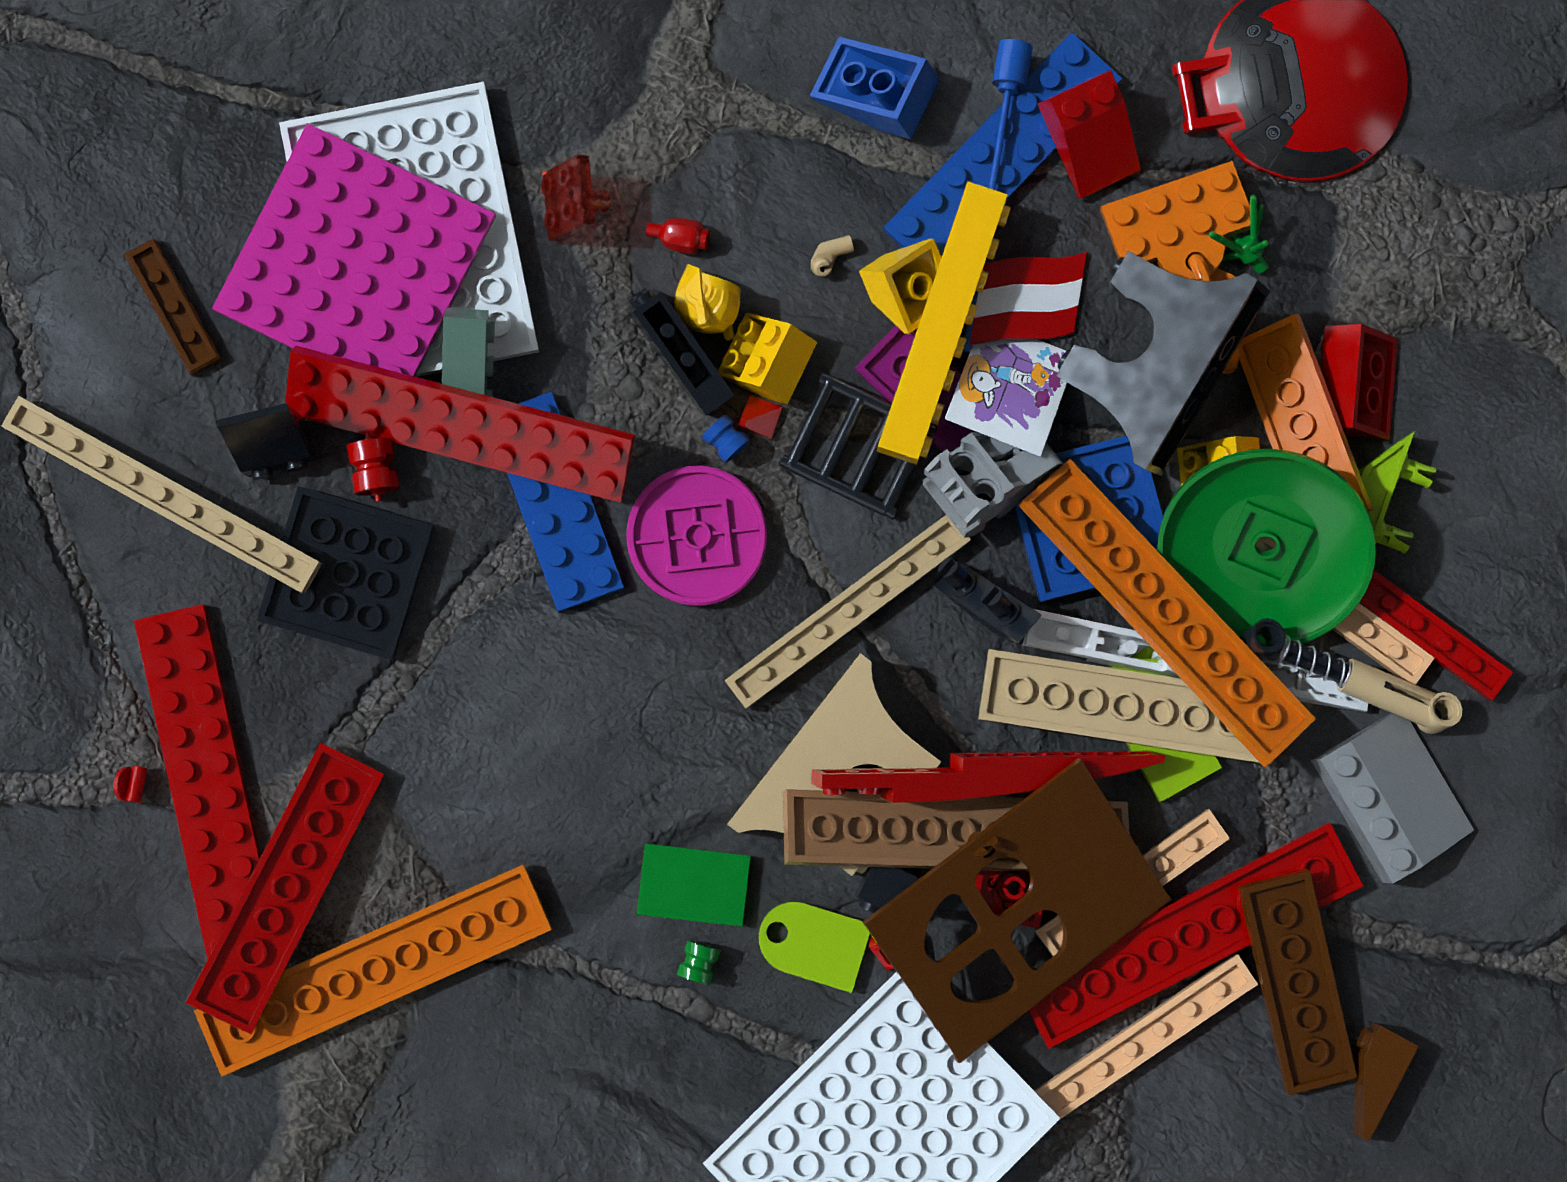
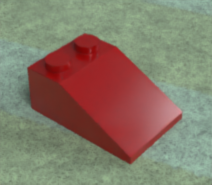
[1037,70,1141,199]

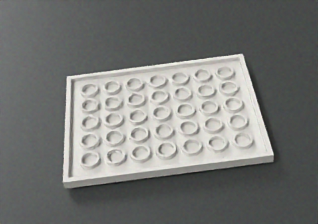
[279,82,539,377]
[703,972,1060,1182]

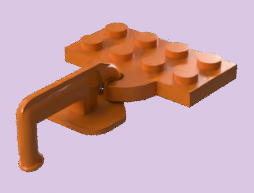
[1100,161,1250,374]

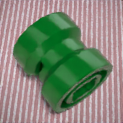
[676,940,721,985]

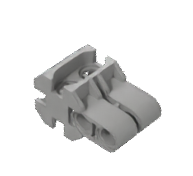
[922,432,1063,538]

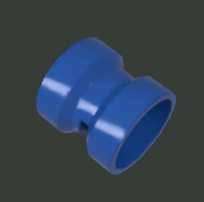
[701,414,750,463]

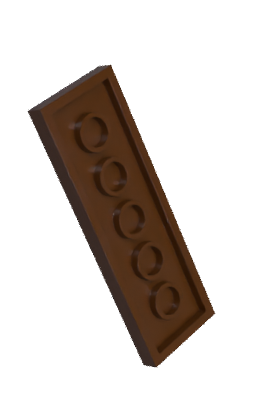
[1238,869,1357,1095]

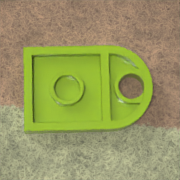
[759,901,870,993]

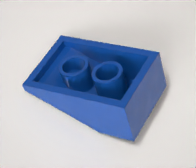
[810,37,940,139]

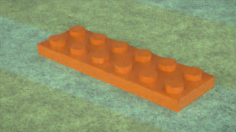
[1238,314,1373,512]

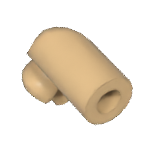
[811,235,854,277]

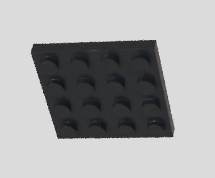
[256,486,435,661]

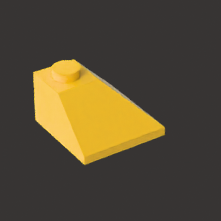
[859,239,941,334]

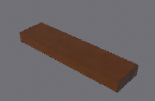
[123,238,223,376]

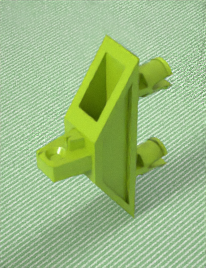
[1358,431,1436,554]

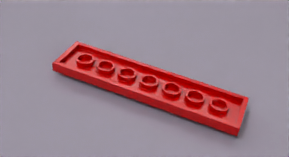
[185,743,384,1034]

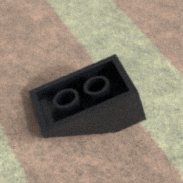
[216,403,316,480]
[855,867,968,913]

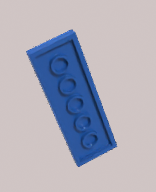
[507,392,624,613]

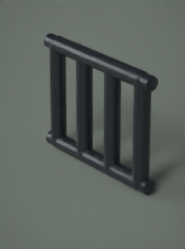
[779,372,938,520]

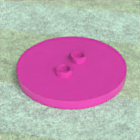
[626,466,767,606]

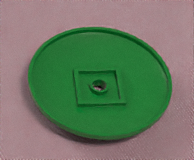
[1157,449,1376,646]

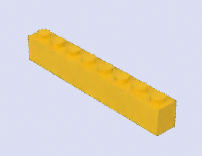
[877,181,1011,465]

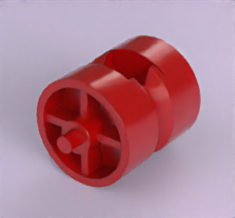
[347,433,400,502]

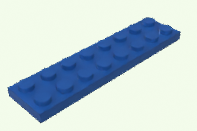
[883,32,1122,258]

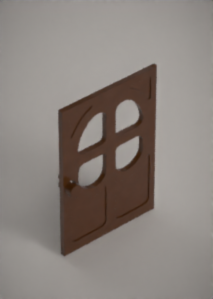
[862,759,1171,1064]

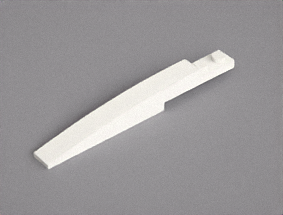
[1023,609,1368,712]

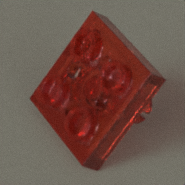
[541,155,610,242]

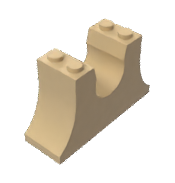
[727,653,941,876]

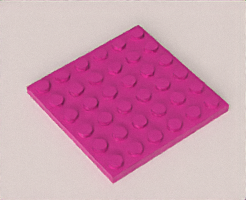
[212,123,496,377]

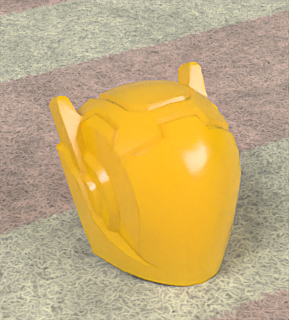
[674,264,741,341]

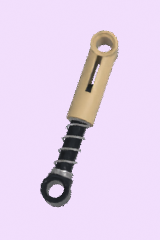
[1240,618,1463,734]

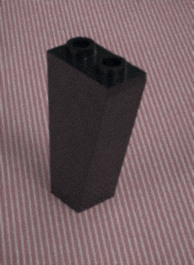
[625,288,734,416]

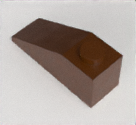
[1354,1022,1419,1142]

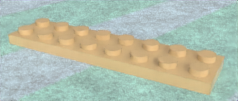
[978,649,1260,763]

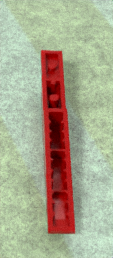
[811,750,1165,803]

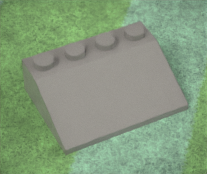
[1311,713,1474,884]

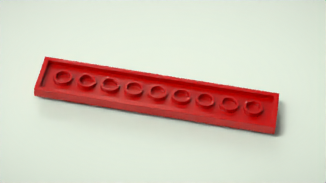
[285,345,635,503]
[134,604,261,960]
[1029,822,1363,1049]

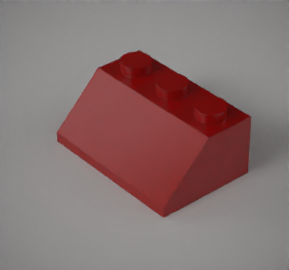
[1321,324,1398,441]

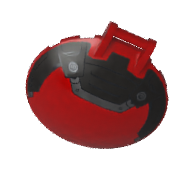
[1171,0,1408,182]

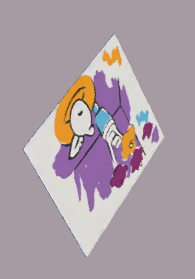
[945,339,1067,457]

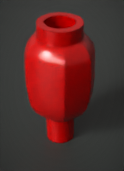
[646,218,711,254]

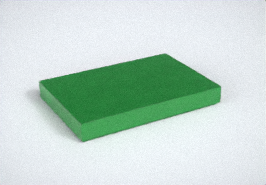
[636,843,751,927]

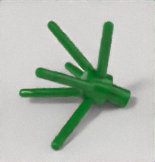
[1209,195,1269,274]

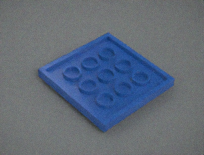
[1014,435,1163,603]

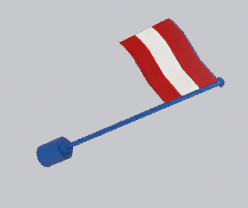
[963,39,1087,352]

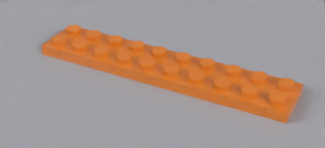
[1018,459,1316,767]
[194,864,553,1077]

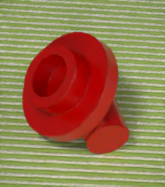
[113,766,147,804]

